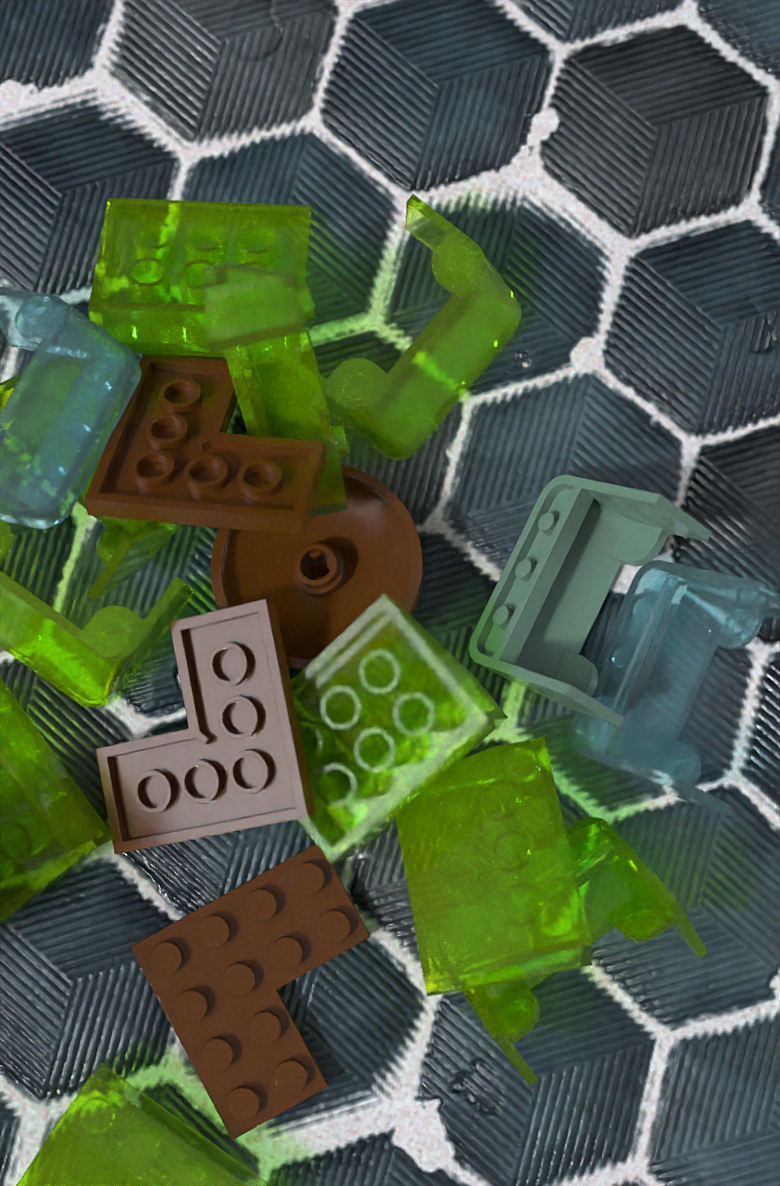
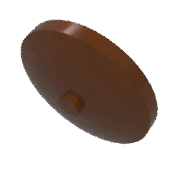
[210,462,424,673]

